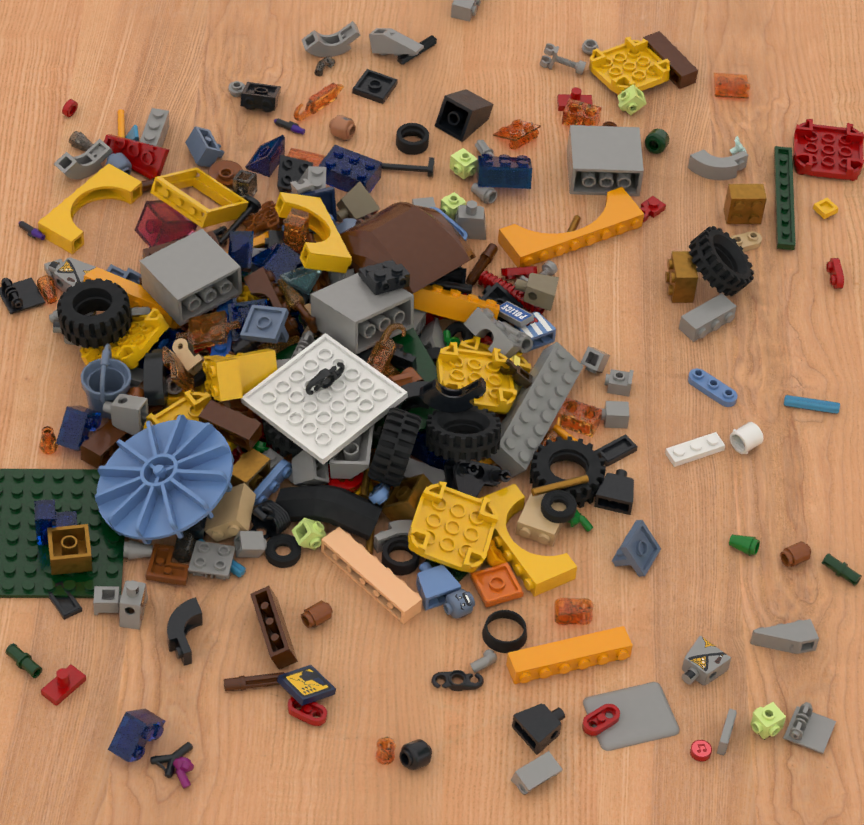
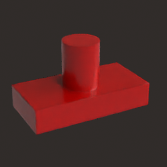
[557,87,593,111]
[41,664,86,706]

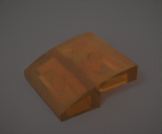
[162,346,196,392]

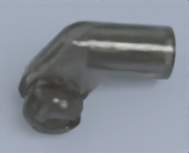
[314,56,335,76]

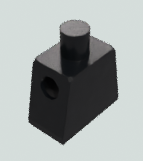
[594,469,634,515]
[512,704,565,755]

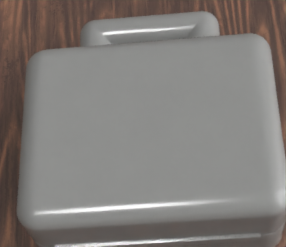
[583,682,680,751]

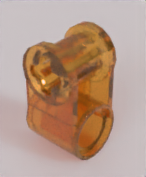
[554,598,594,625]

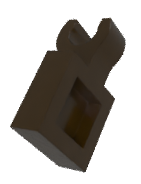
[499,359,533,389]

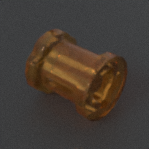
[376,737,396,765]

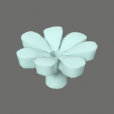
[730,136,747,155]

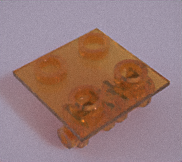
[714,73,750,99]
[493,119,541,150]

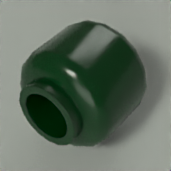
[645,128,670,154]

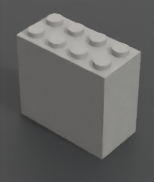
[567,125,644,196]
[140,229,242,326]
[311,273,414,355]

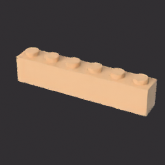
[321,527,422,624]

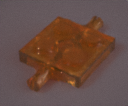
[176,310,240,350]

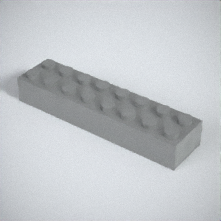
[490,342,584,478]

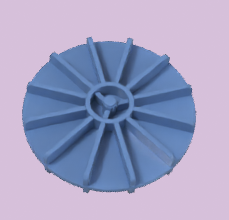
[95,415,234,544]

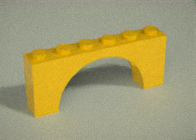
[38,164,142,255]
[275,192,352,273]
[479,484,577,597]

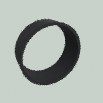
[482,610,527,653]

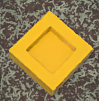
[813,198,839,219]

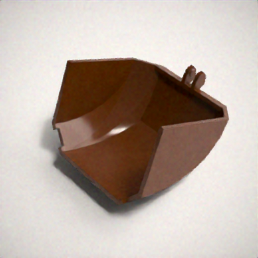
[340,202,476,294]

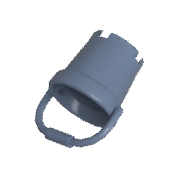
[80,343,132,421]

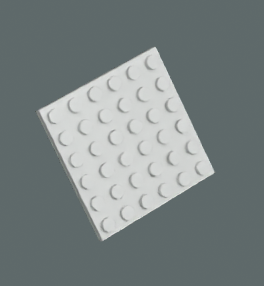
[241,333,408,464]

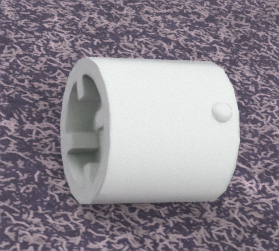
[730,422,764,454]

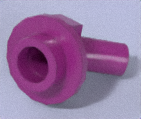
[173,757,194,789]

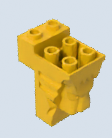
[202,349,277,401]

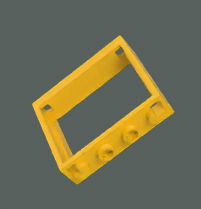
[150,167,249,228]

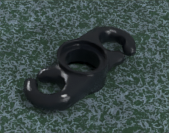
[305,362,345,395]
[431,670,484,691]

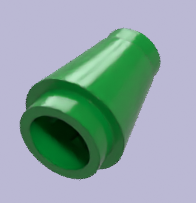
[729,534,760,556]

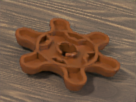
[242,200,285,236]

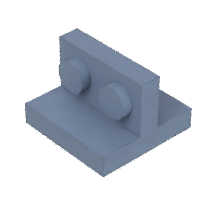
[240,305,289,343]
[612,520,661,577]

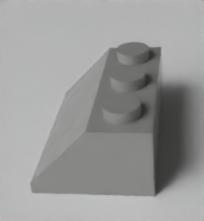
[329,425,374,479]

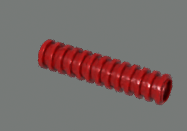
[478,270,545,315]

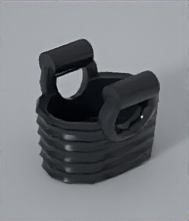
[250,500,291,540]

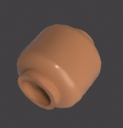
[329,115,356,140]

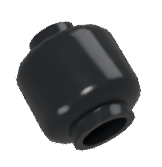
[399,739,432,770]

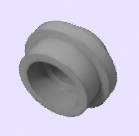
[582,39,599,55]
[228,81,245,97]

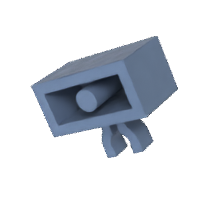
[185,126,225,167]

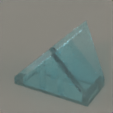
[280,266,322,295]

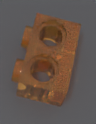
[562,98,602,126]
[284,208,310,254]
[557,397,602,438]

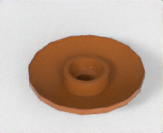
[208,160,244,186]

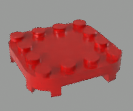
[793,119,864,181]

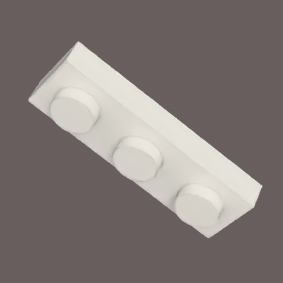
[665,432,725,467]

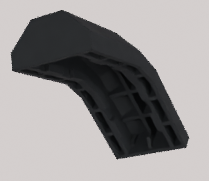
[276,485,382,540]

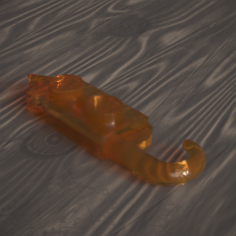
[293,83,344,121]
[366,323,406,374]

